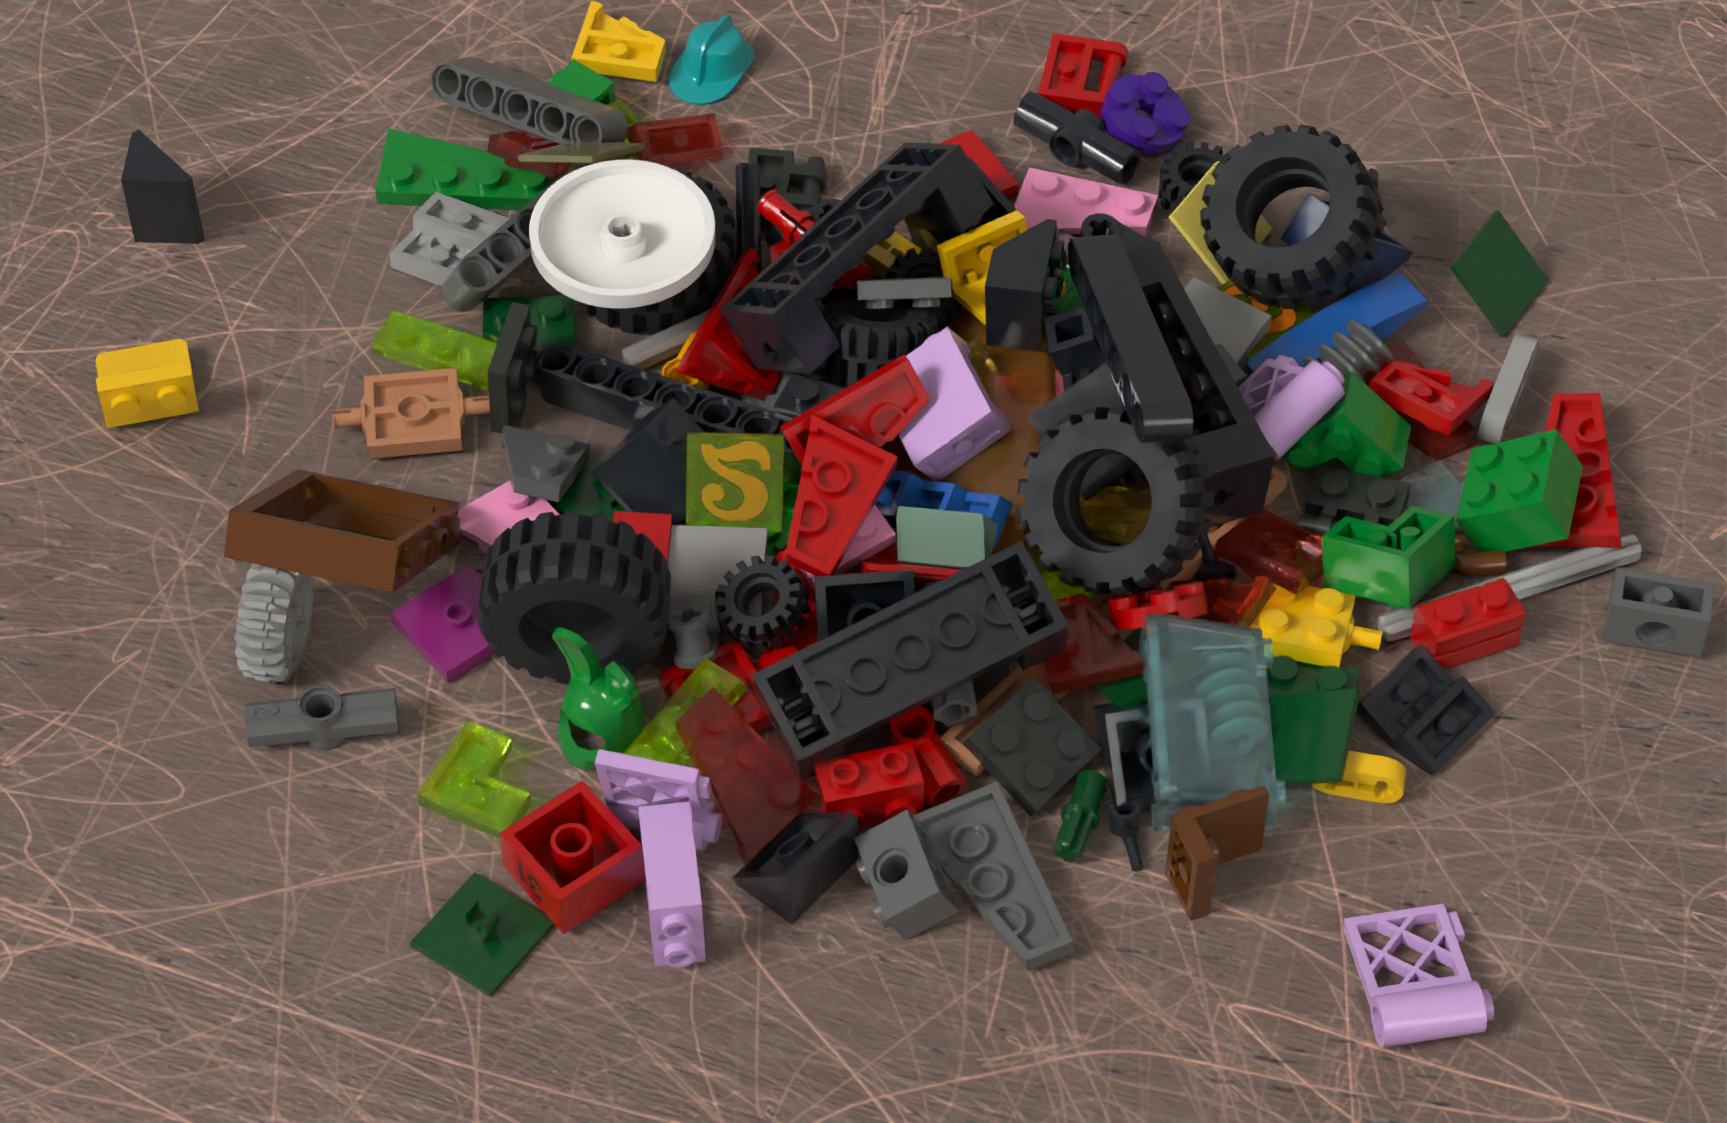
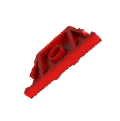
[676,248,783,400]

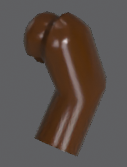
[1454,529,1507,576]

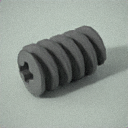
[1303,319,1395,383]

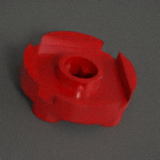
[1108,582,1209,630]

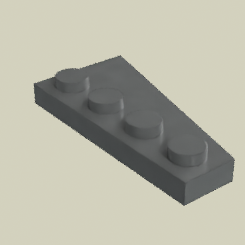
[913,781,1076,971]

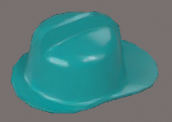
[669,14,754,105]

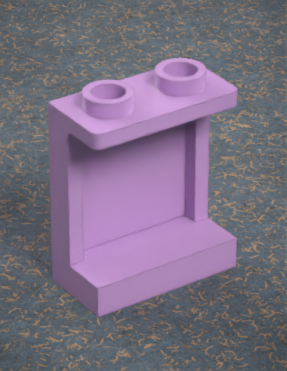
[898,327,1013,482]

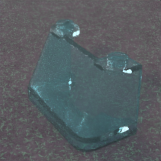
[1139,614,1286,831]

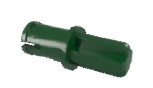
[1053,770,1109,863]

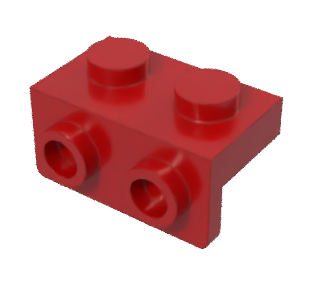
[815,743,924,832]

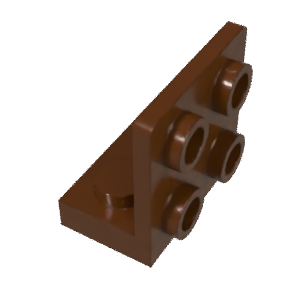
[1165,786,1270,921]

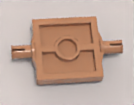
[332,368,490,459]

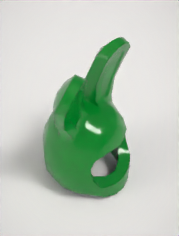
[552,627,645,770]

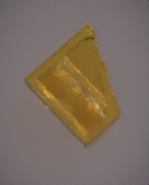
[1080,486,1152,545]

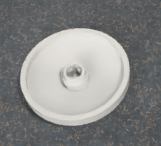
[529,160,716,308]

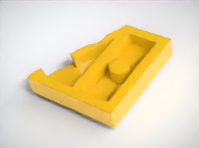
[571,1,666,82]

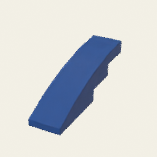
[1245,272,1429,380]
[875,471,1013,547]

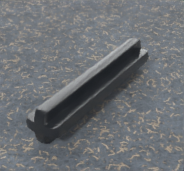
[735,162,762,273]

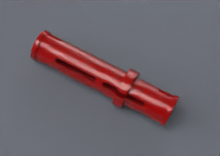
[756,189,874,292]

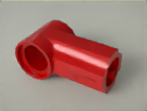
[888,706,966,806]

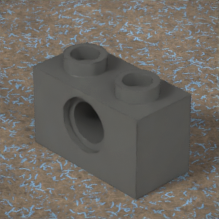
[1603,567,1715,657]
[854,810,959,940]

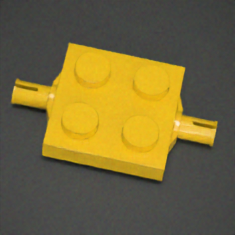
[1216,576,1383,667]

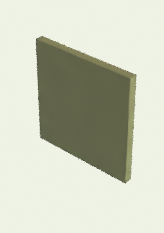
[518,142,645,174]

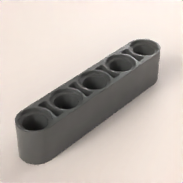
[430,57,628,144]
[442,169,569,312]

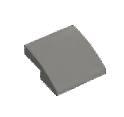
[390,192,510,286]
[1184,277,1272,370]
[668,525,769,629]

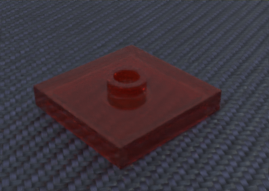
[1213,509,1323,595]

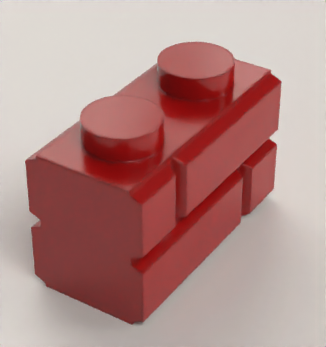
[1410,578,1526,669]

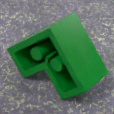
[1283,371,1411,478]
[1322,506,1455,609]

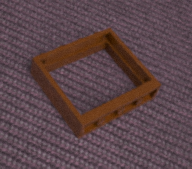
[224,469,463,593]

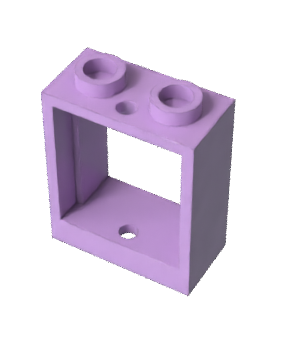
[638,801,706,967]

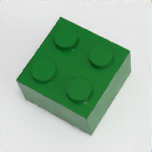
[1456,430,1583,552]

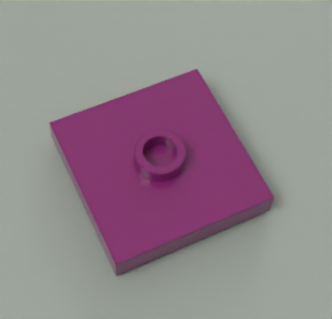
[390,564,495,683]

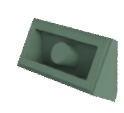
[896,506,998,569]

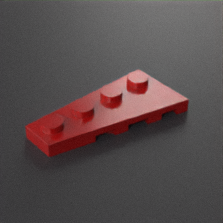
[1530,393,1622,548]

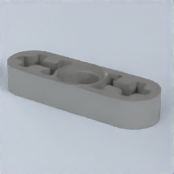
[1477,333,1539,444]

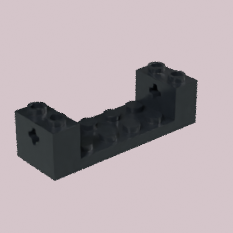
[720,143,993,375]
[1126,242,1275,528]
[752,541,1069,782]

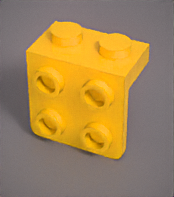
[937,210,1067,325]
[95,339,199,428]

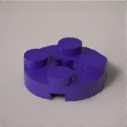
[1101,72,1191,155]

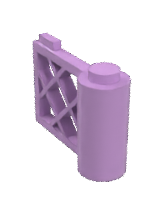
[1238,355,1345,461]
[595,749,722,851]
[1343,903,1494,1048]

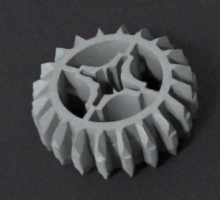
[234,563,315,684]

